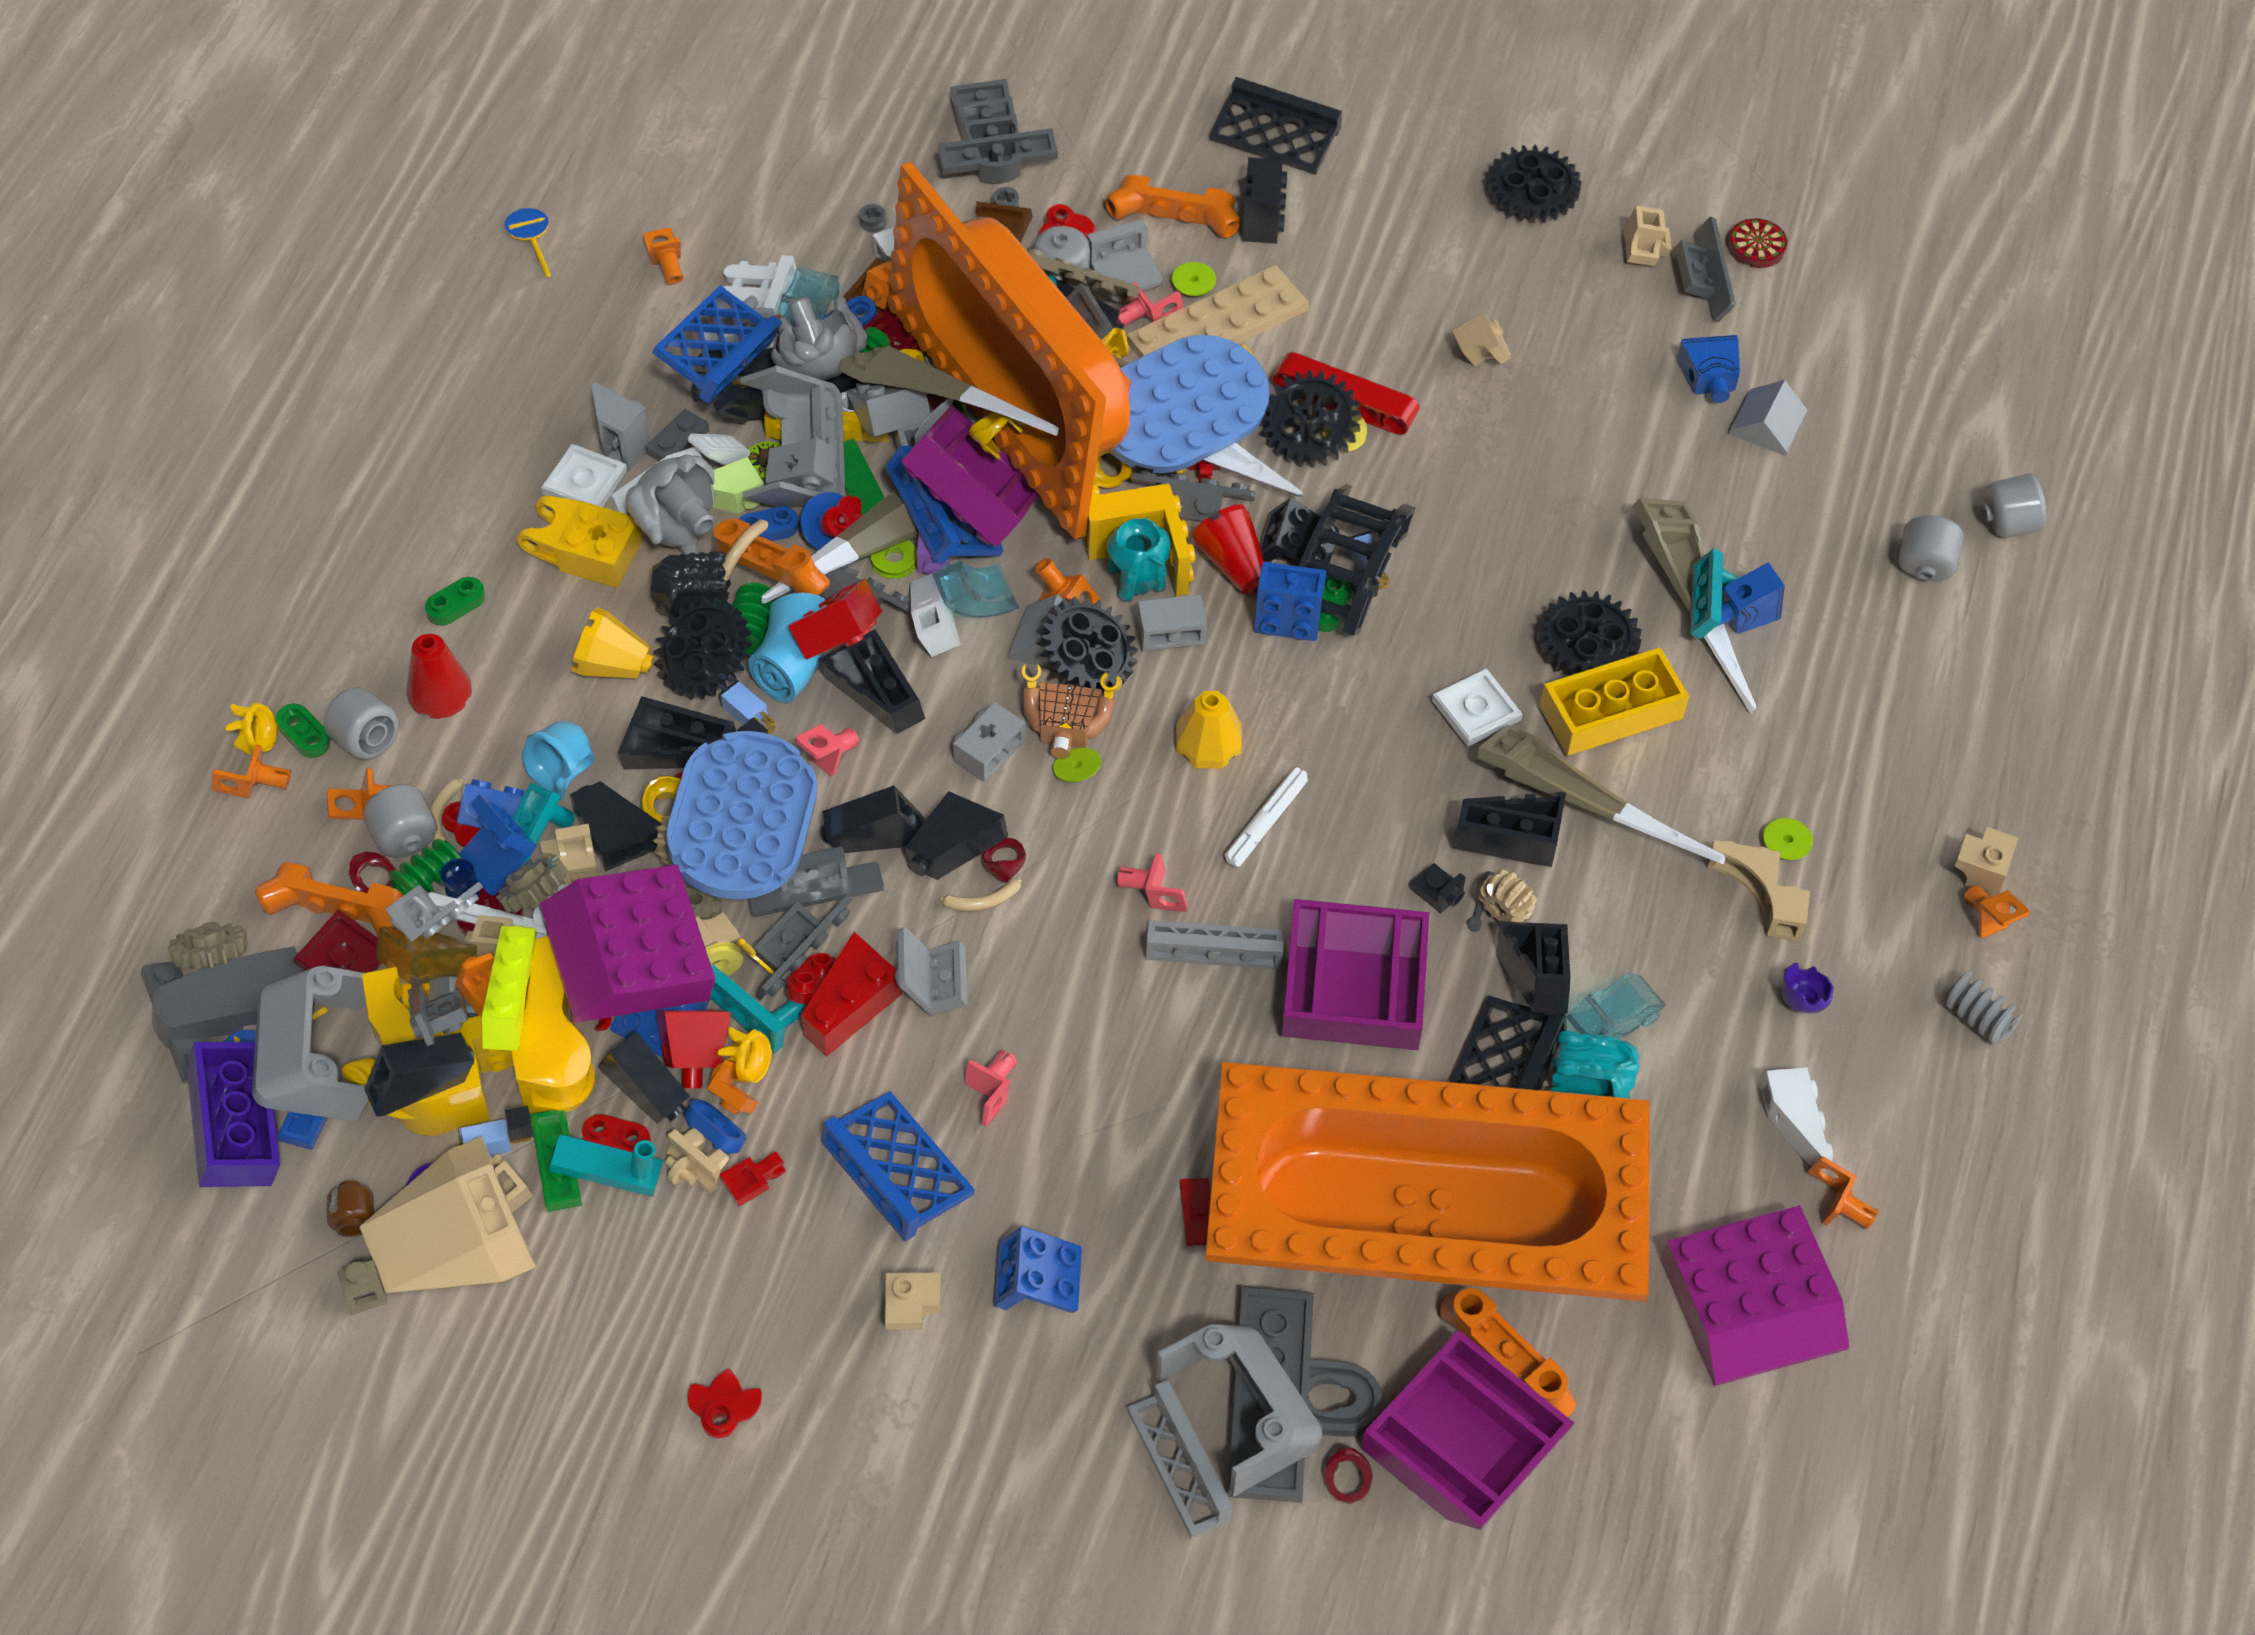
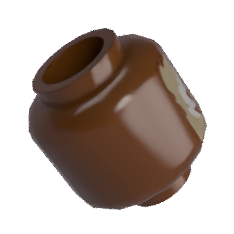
[326,1181,374,1237]

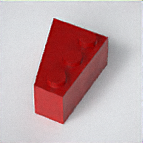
[788,578,883,660]
[801,932,902,1057]

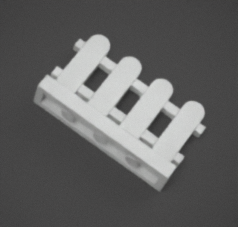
[704,255,799,349]

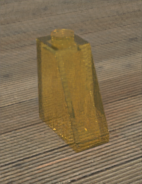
[377,926,477,985]

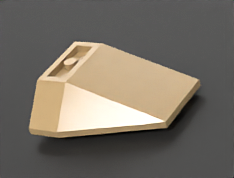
[360,1136,536,1294]

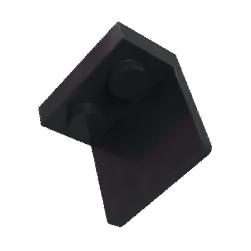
[1260,497,1339,564]

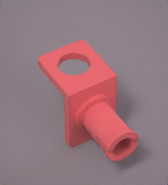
[1118,282,1184,327]
[795,724,859,776]
[1118,853,1188,912]
[965,1050,1017,1127]

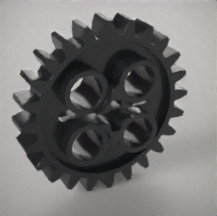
[1486,145,1582,223]
[1262,370,1361,468]
[1537,590,1642,677]
[1036,596,1138,695]
[653,597,752,700]

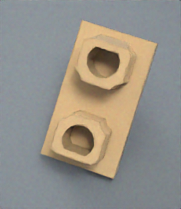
[665,1128,729,1194]

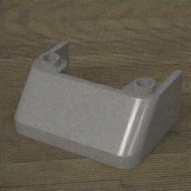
[741,366,845,507]
[252,966,369,1122]
[1156,1324,1322,1497]

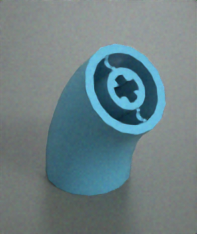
[748,593,825,703]

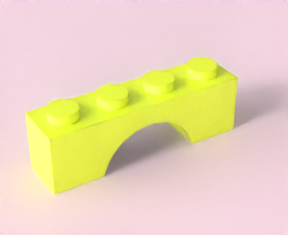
[482,926,536,1051]

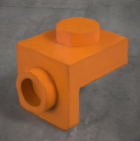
[862,260,892,309]
[455,953,495,1015]
[707,1059,759,1115]

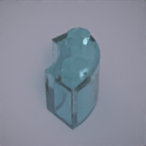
[777,266,840,326]
[932,561,1020,618]
[1566,973,1666,1040]

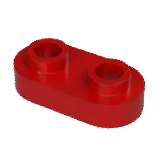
[787,953,836,1004]
[582,1114,652,1152]

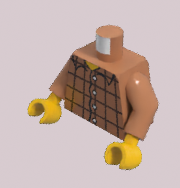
[1022,664,1122,759]

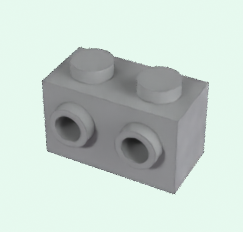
[1137,595,1207,651]

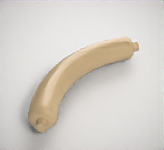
[722,520,768,581]
[431,778,464,841]
[940,878,1021,911]

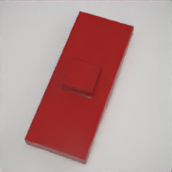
[1180,1178,1211,1246]

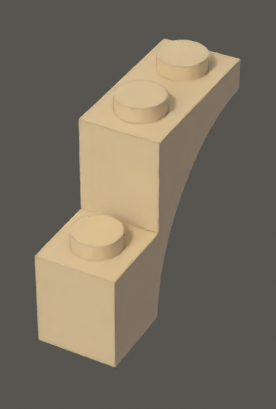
[1707,840,1810,942]

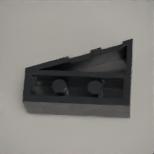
[1242,157,1288,244]
[818,629,926,734]
[618,696,736,770]
[1454,792,1566,867]
[1497,921,1571,1015]

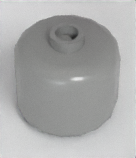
[1033,226,1090,288]
[1983,473,2047,538]
[1899,515,1964,581]
[324,687,399,760]
[363,784,437,858]

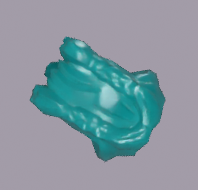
[1107,518,1171,602]
[1551,1031,1640,1099]

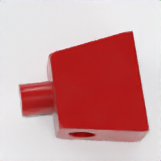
[657,1010,730,1089]

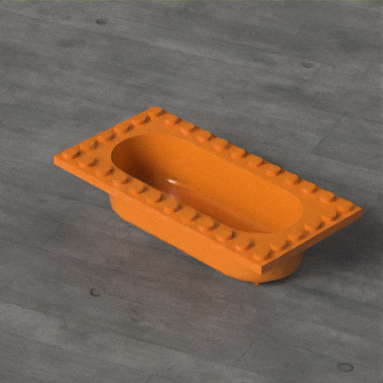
[887,160,1131,540]
[1205,1062,1650,1303]

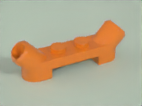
[1105,175,1241,238]
[713,518,829,596]
[255,862,405,943]
[1441,1288,1576,1417]

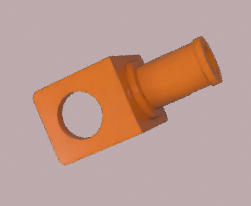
[643,227,684,285]
[1034,557,1101,605]
[211,745,291,799]
[326,768,392,820]
[1964,885,2029,938]
[1808,1156,1879,1229]

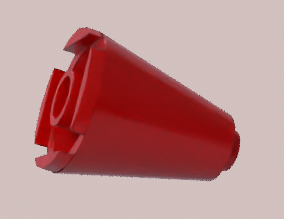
[1192,504,1264,595]
[406,633,472,719]

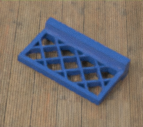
[652,285,782,404]
[885,445,1004,563]
[821,1091,975,1242]

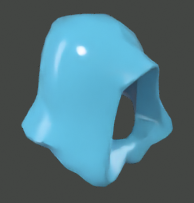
[522,721,594,800]

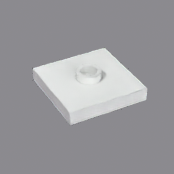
[541,444,627,507]
[1432,668,1523,747]

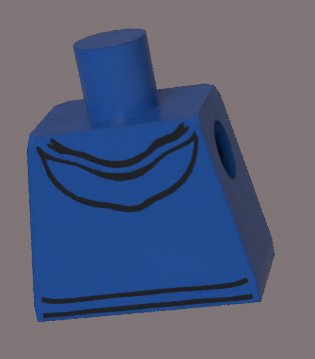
[1677,335,1740,403]
[1717,562,1785,633]

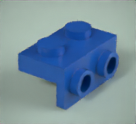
[456,779,525,829]

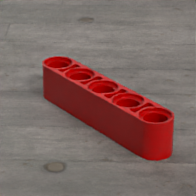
[1272,352,1420,435]

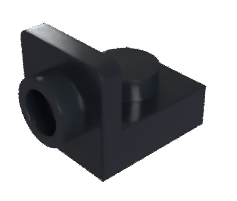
[1411,863,1466,914]

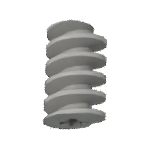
[1947,970,2024,1044]

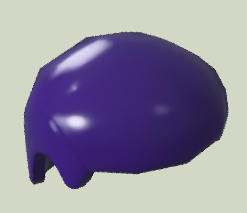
[1781,963,1834,1013]

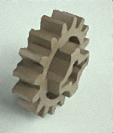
[496,855,568,913]
[168,922,247,970]

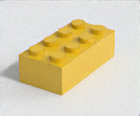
[1539,647,1689,756]

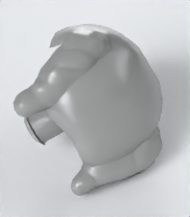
[771,296,868,381]
[625,454,715,555]

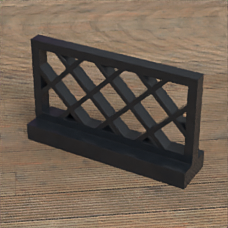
[1210,77,1342,175]
[1450,996,1567,1091]

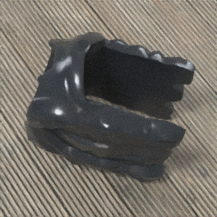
[651,551,731,618]

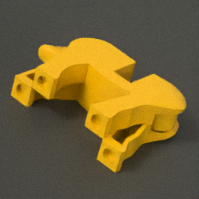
[341,936,596,1136]

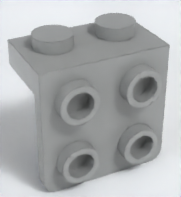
[1087,219,1162,291]
[385,882,483,942]
[895,927,967,1016]

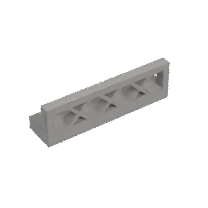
[1146,920,1284,970]
[1127,1380,1233,1538]

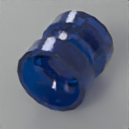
[440,858,480,899]

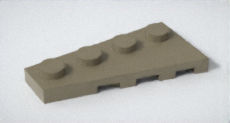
[1027,248,1141,305]

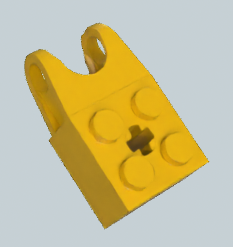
[516,496,643,588]

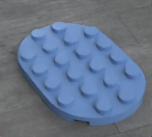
[1110,335,1269,473]
[666,731,817,900]

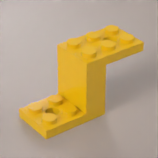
[1083,483,1195,597]

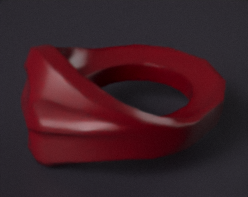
[982,838,1026,883]
[348,851,396,893]
[1324,1447,1373,1504]

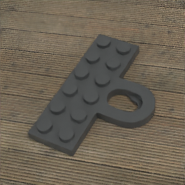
[1227,1287,1382,1503]

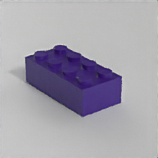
[186,1042,280,1187]

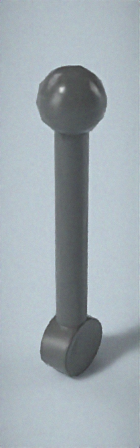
[1468,871,1494,932]

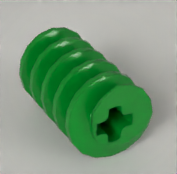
[733,582,777,655]
[388,839,467,895]

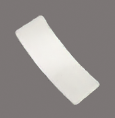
[915,398,953,445]

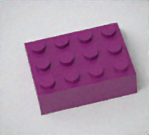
[901,405,1039,547]
[539,865,715,1023]
[1281,899,1430,1050]
[1661,1205,1850,1386]
[1361,1330,1574,1530]

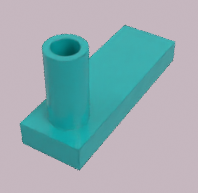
[1690,548,1740,639]
[513,782,575,870]
[710,964,807,1054]
[549,1134,663,1197]

